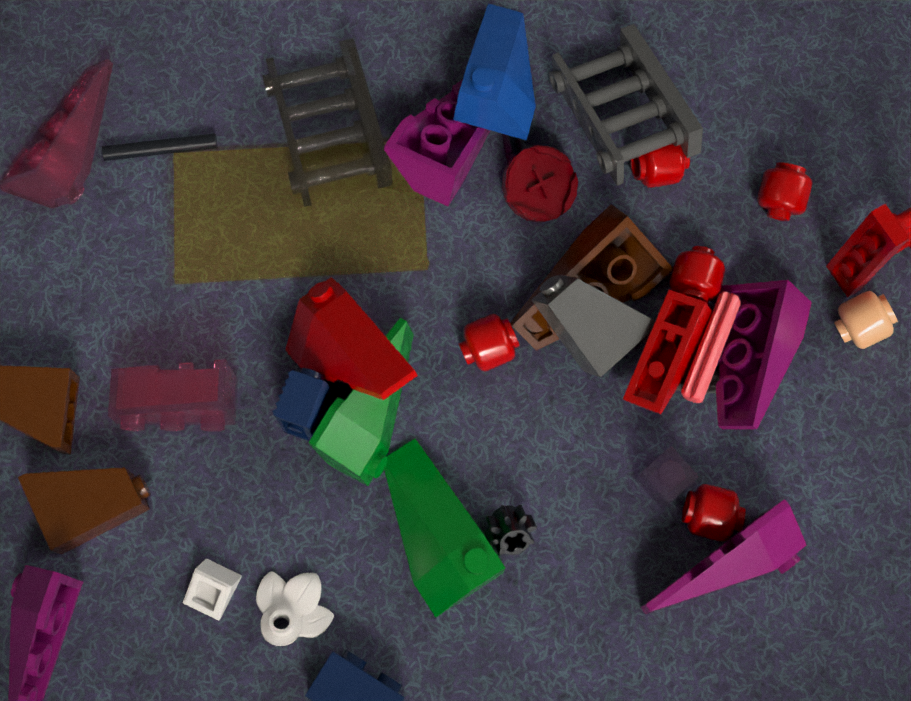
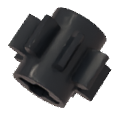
[484,505,537,555]

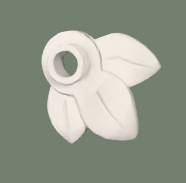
[256,571,334,646]

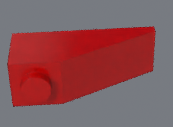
[623,290,712,415]

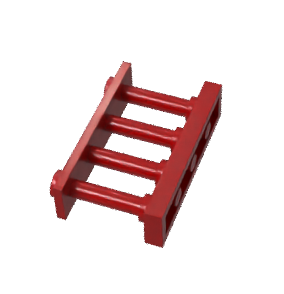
[826,204,911,297]

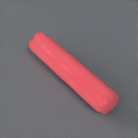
[681,292,741,403]

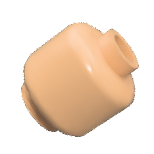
[834,291,898,349]

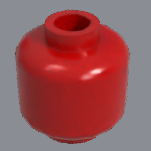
[630,144,690,188]
[757,162,812,221]
[670,246,725,304]
[458,313,520,372]
[682,484,746,542]

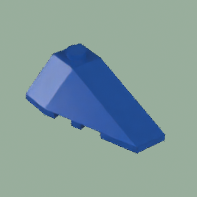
[453,3,536,140]

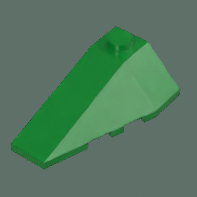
[308,318,414,486]
[384,439,506,618]

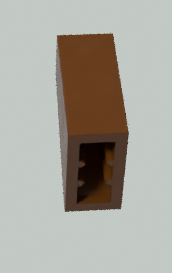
[0,365,80,455]
[18,467,151,555]

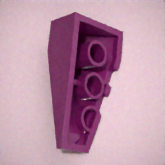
[384,79,491,207]
[640,499,807,614]

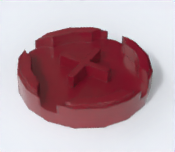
[502,145,578,223]

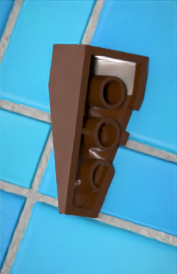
[510,204,674,351]

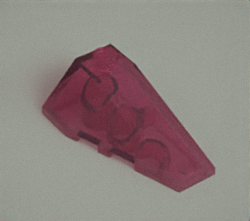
[0,59,113,209]

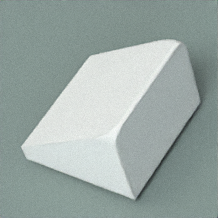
[183,559,242,621]

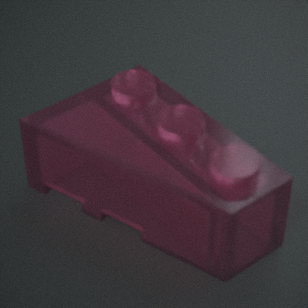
[108,359,238,431]

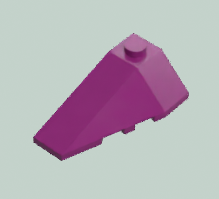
[716,280,812,429]
[8,565,83,701]

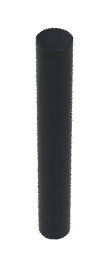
[102,133,218,161]

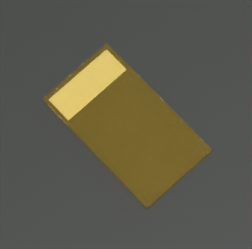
[173,142,430,284]

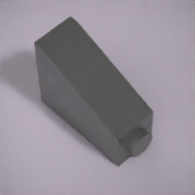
[532,274,655,377]

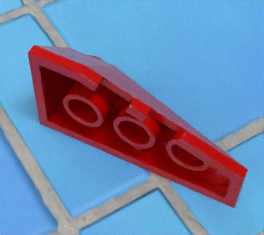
[285,277,418,400]

